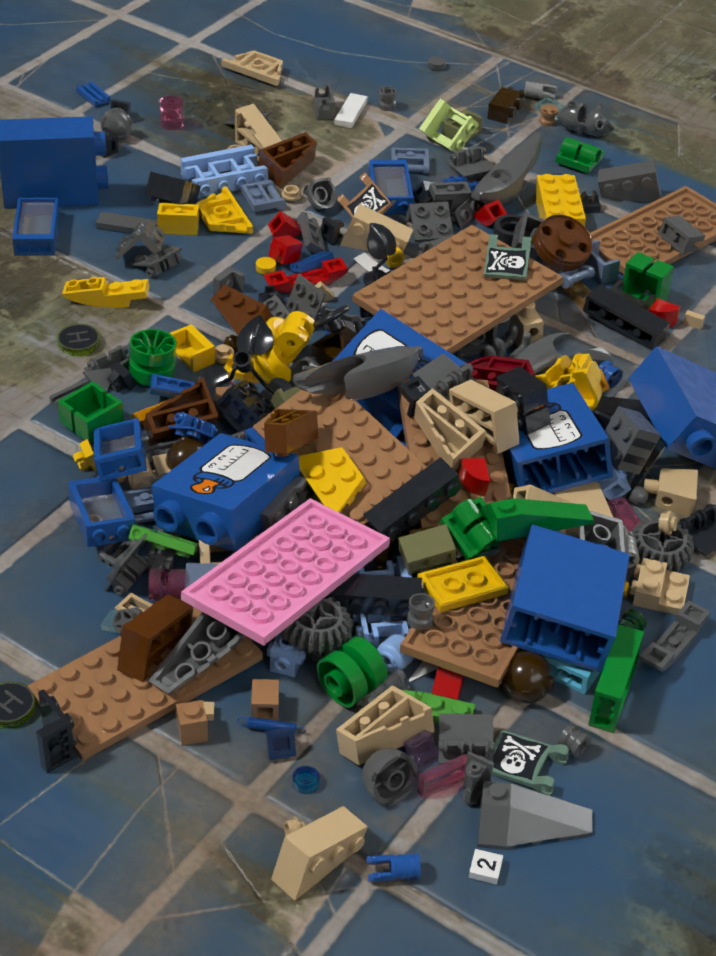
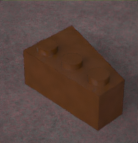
[258,132,317,189]
[211,284,274,336]
[144,377,219,445]
[264,409,318,457]
[117,594,194,682]

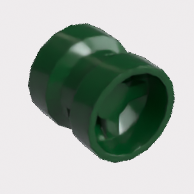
[617,609,647,631]

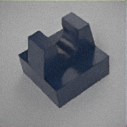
[265,727,297,760]

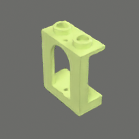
[419,98,479,152]

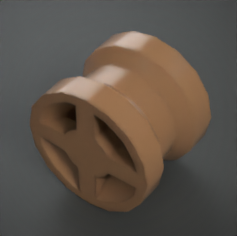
[539,104,558,126]

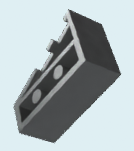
[598,160,661,203]

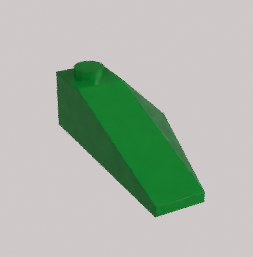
[483,498,594,541]

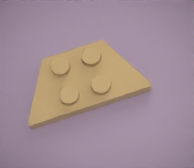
[221,51,283,86]

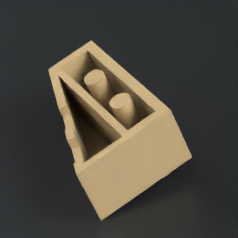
[235,103,282,161]
[340,204,413,252]
[449,380,519,454]
[414,388,486,471]
[336,685,435,765]
[271,806,368,901]

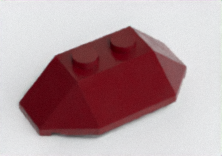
[465,355,536,392]

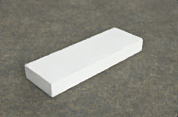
[334,93,368,128]

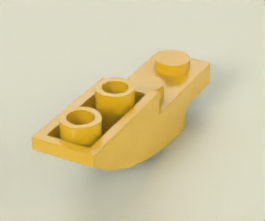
[62,277,150,308]

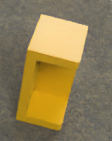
[157,203,199,236]
[170,324,215,372]

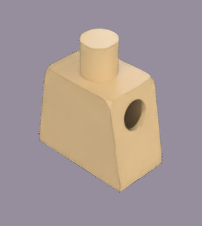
[508,302,543,347]
[643,468,698,516]

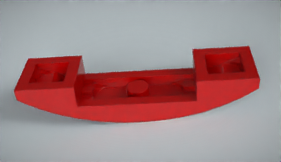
[264,257,348,293]

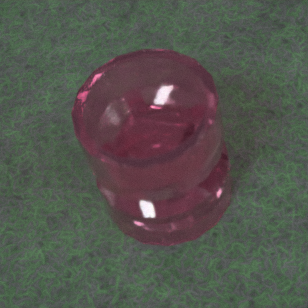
[159,95,184,130]
[149,569,186,601]

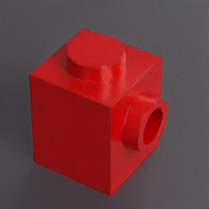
[268,235,303,264]

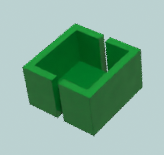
[621,252,674,309]
[57,381,124,443]

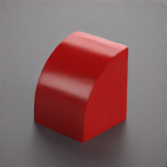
[474,199,507,226]
[268,211,302,238]
[649,298,680,328]
[457,458,490,496]
[432,666,465,700]

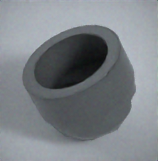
[628,485,648,505]

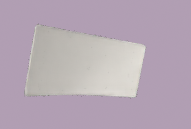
[354,252,390,273]

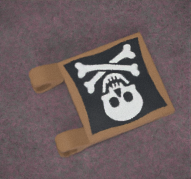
[337,172,393,218]

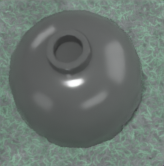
[362,748,418,806]

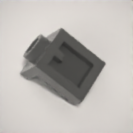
[213,266,245,295]

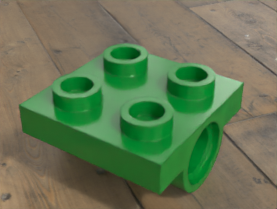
[555,137,605,173]
[439,496,505,561]

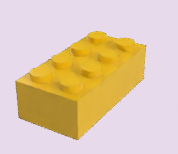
[535,174,586,226]

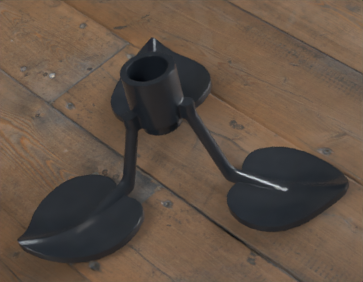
[360,223,396,318]
[195,315,293,408]

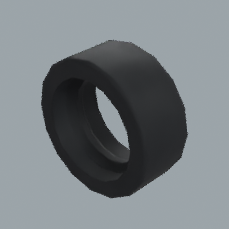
[493,214,522,247]

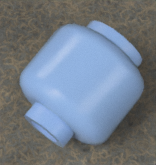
[377,634,414,673]

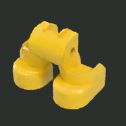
[251,311,315,383]
[535,353,602,410]

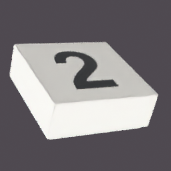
[469,849,503,885]

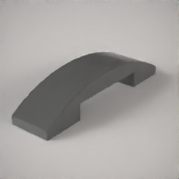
[639,600,711,672]

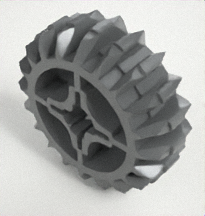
[631,517,694,572]
[281,597,351,655]

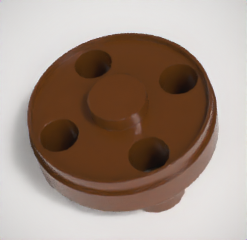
[532,215,593,272]

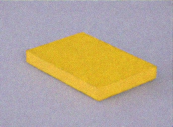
[417,556,509,613]

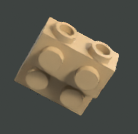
[630,558,690,615]

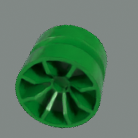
[129,329,176,386]
[317,636,388,708]

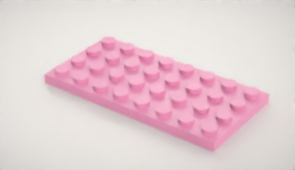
[181,499,390,646]

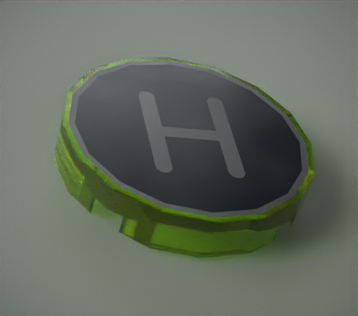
[57,324,100,356]
[0,681,36,728]

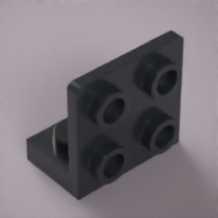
[214,380,275,432]
[36,689,77,773]

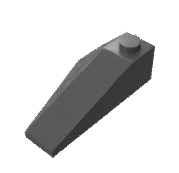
[149,612,245,696]
[478,781,592,850]

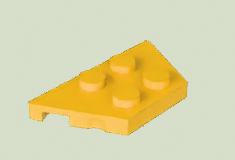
[196,186,253,234]
[299,447,367,513]

